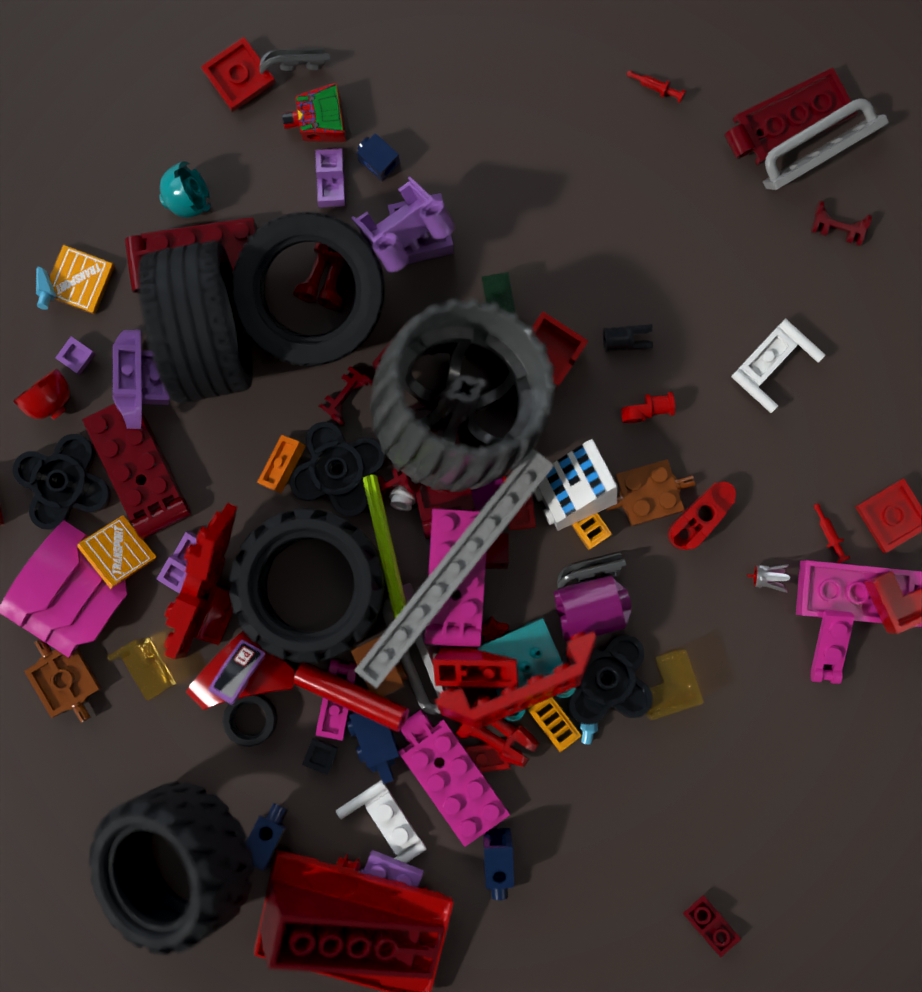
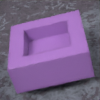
[55,336,96,375]

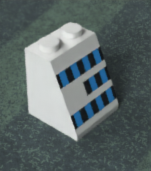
[533,439,617,531]

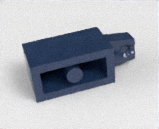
[347,712,400,784]

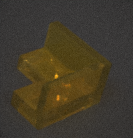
[107,637,176,700]
[646,648,704,720]

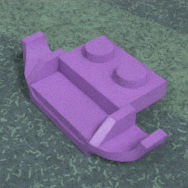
[113,329,169,429]

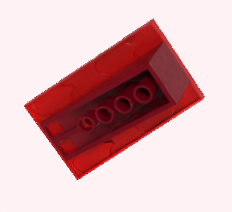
[253,850,454,992]

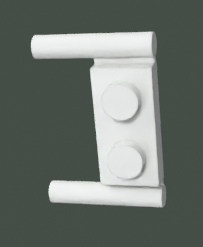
[731,318,826,413]
[336,780,427,863]

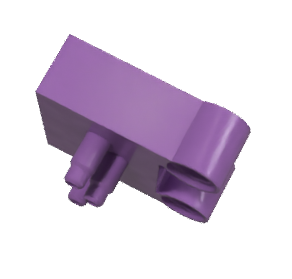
[352,177,455,272]

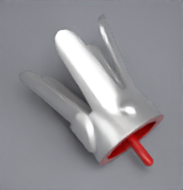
[747,564,790,593]

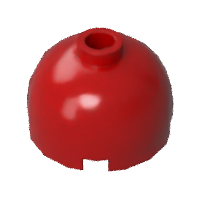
[13,369,70,420]

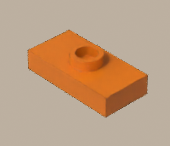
[257,435,306,494]

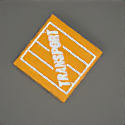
[50,245,115,314]
[77,515,156,589]

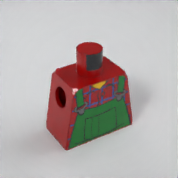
[282,83,346,142]

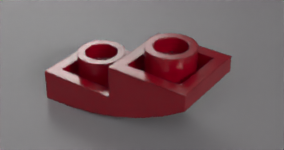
[683,895,741,958]

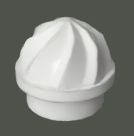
[389,485,416,511]

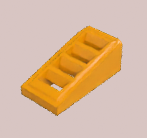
[571,513,612,550]
[527,697,582,753]

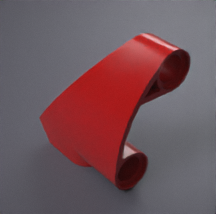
[186,631,295,710]

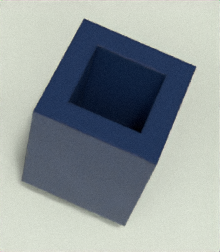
[357,133,400,182]

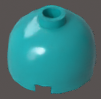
[159,161,211,218]

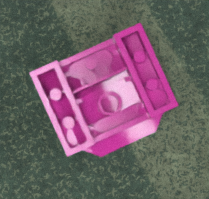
[0,520,128,658]

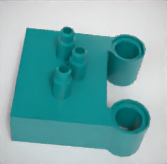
[476,617,576,721]

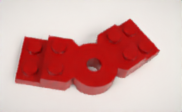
[164,503,238,660]

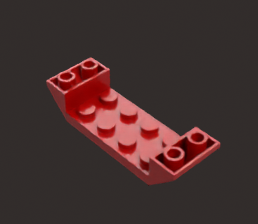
[435,631,596,729]

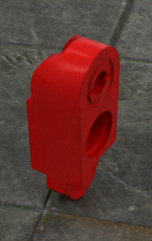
[668,481,736,550]

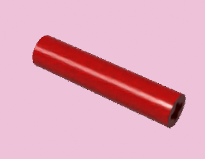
[293,662,409,732]

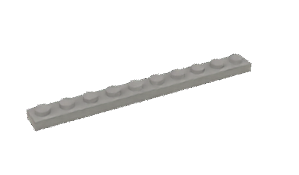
[354,449,554,688]

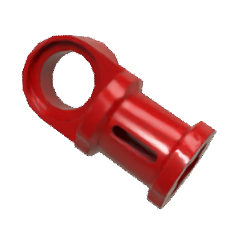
[621,392,675,423]

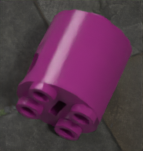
[553,575,632,641]

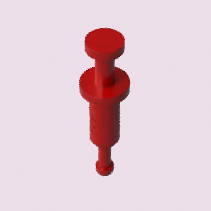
[627,70,686,103]
[814,504,851,564]

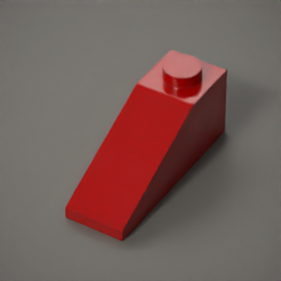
[433,647,519,688]

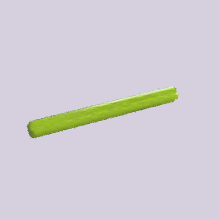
[363,475,407,619]

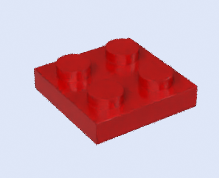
[201,37,276,112]
[855,478,922,553]

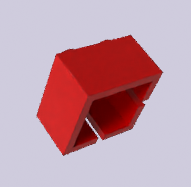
[532,311,588,391]

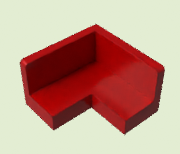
[864,571,922,634]

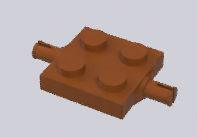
[606,459,695,527]
[24,639,102,723]

